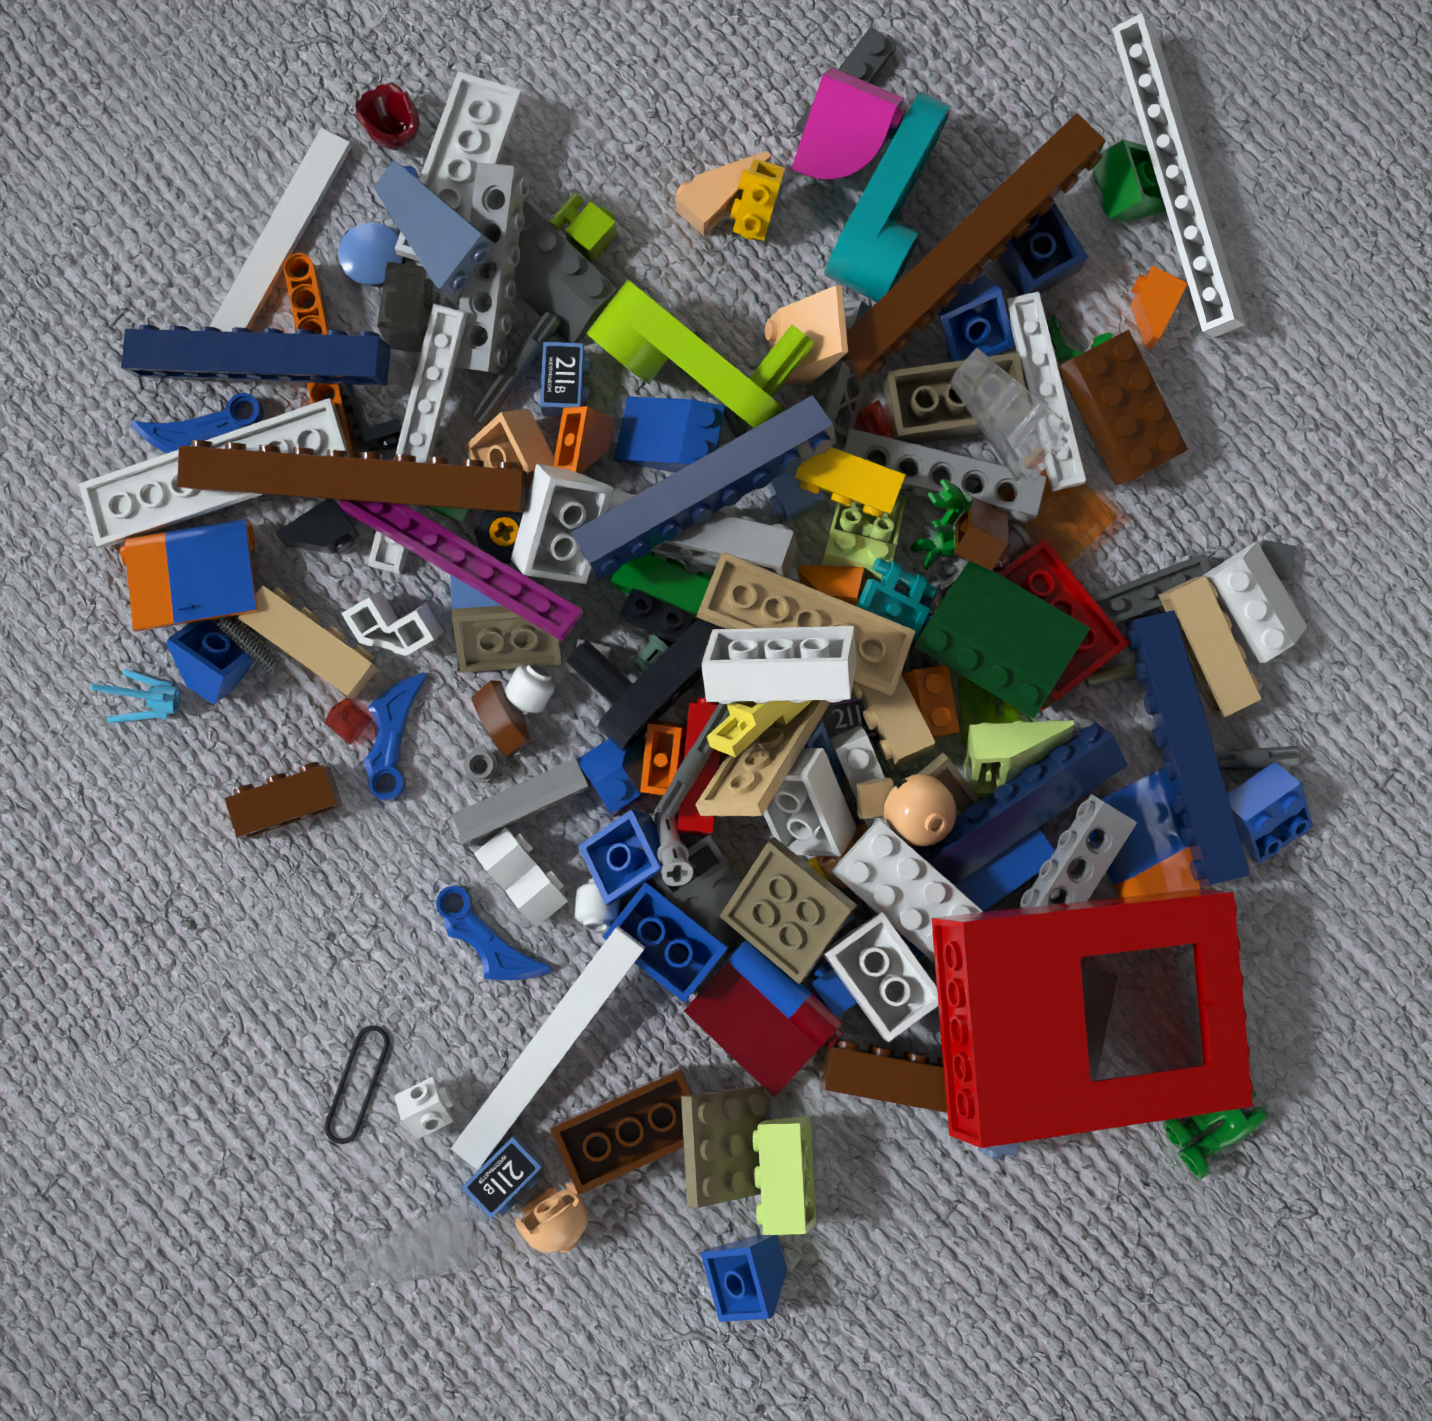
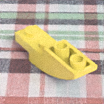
[707,700,813,758]

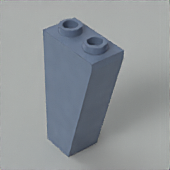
[373,160,494,296]

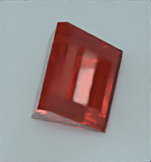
[856,400,892,438]
[324,697,373,745]

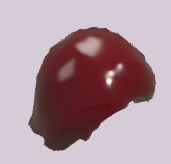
[355,82,420,150]

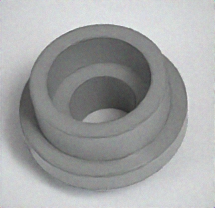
[464,749,498,783]

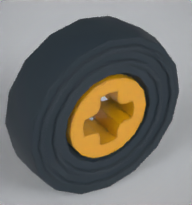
[475,510,523,564]

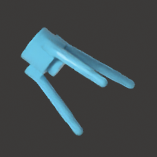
[90,669,180,723]

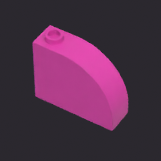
[791,67,905,179]

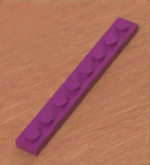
[339,500,583,642]

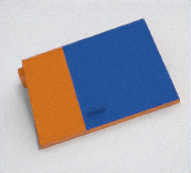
[120,519,258,632]
[1075,768,1201,897]

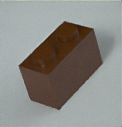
[955,497,1011,571]

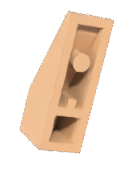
[675,151,771,236]

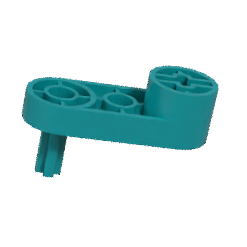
[825,91,952,303]

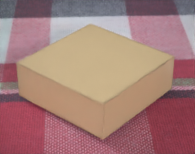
[856,778,894,819]

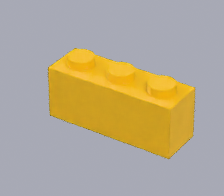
[795,447,905,519]

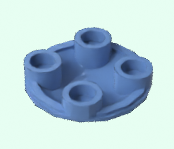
[338,222,403,285]

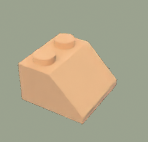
[464,409,554,489]

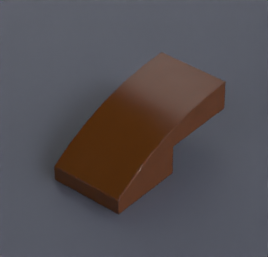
[471,680,531,757]

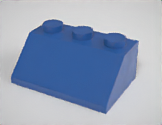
[603,882,728,1003]

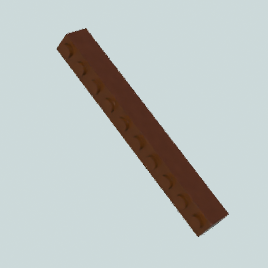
[841,113,1106,380]
[177,440,527,513]

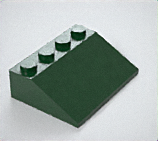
[914,561,1090,719]

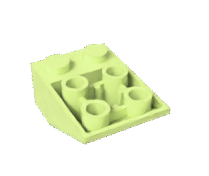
[821,495,907,583]
[963,720,1074,797]

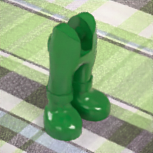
[1163,1089,1270,1179]

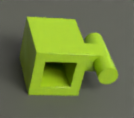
[549,193,617,263]

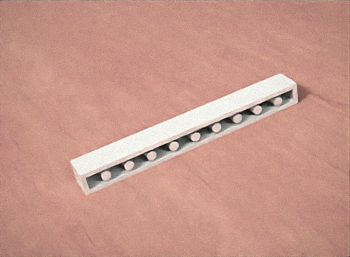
[1112,13,1246,337]

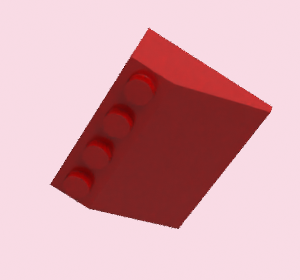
[998,539,1129,711]

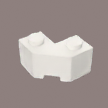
[341,590,444,656]
[474,827,568,928]

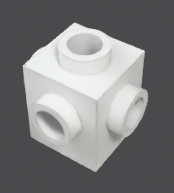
[394,1076,454,1141]

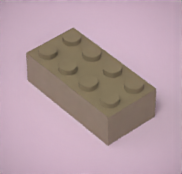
[883,352,1030,444]

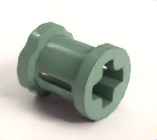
[629,634,669,673]

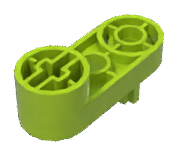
[587,280,815,428]

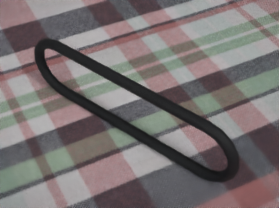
[325,1025,389,1144]

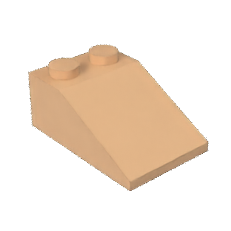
[765,286,848,385]

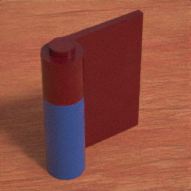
[684,940,844,1097]

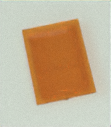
[997,445,1118,566]

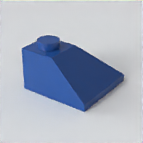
[938,275,1015,362]
[166,620,261,705]
[577,737,649,817]
[578,809,663,905]
[700,1235,787,1322]

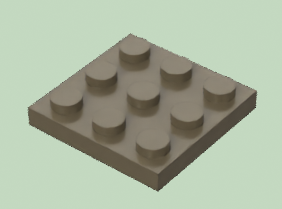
[719,837,857,984]
[681,1085,766,1208]

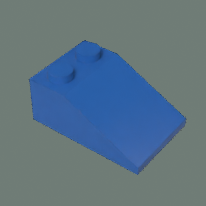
[614,396,725,473]

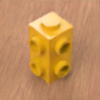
[730,158,785,241]

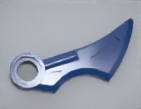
[131,393,264,454]
[363,672,427,801]
[436,885,552,980]

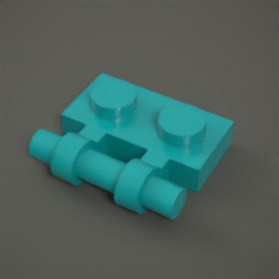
[856,558,936,640]

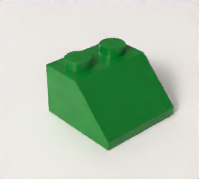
[1092,139,1166,222]

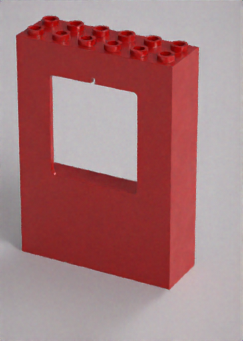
[931,889,1253,1148]

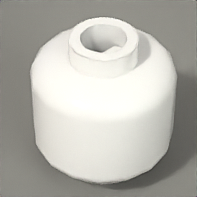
[505,662,555,715]
[575,878,620,931]

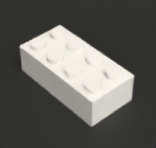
[702,626,857,704]

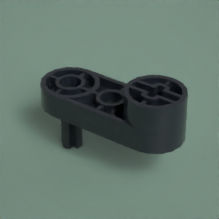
[566,618,725,751]

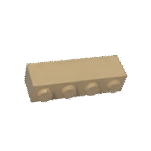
[1158,576,1261,717]
[238,586,378,700]
[852,674,936,768]

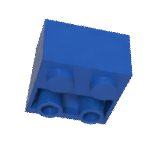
[1227,762,1313,864]

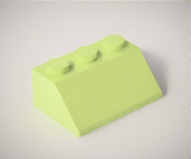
[753,1116,816,1235]

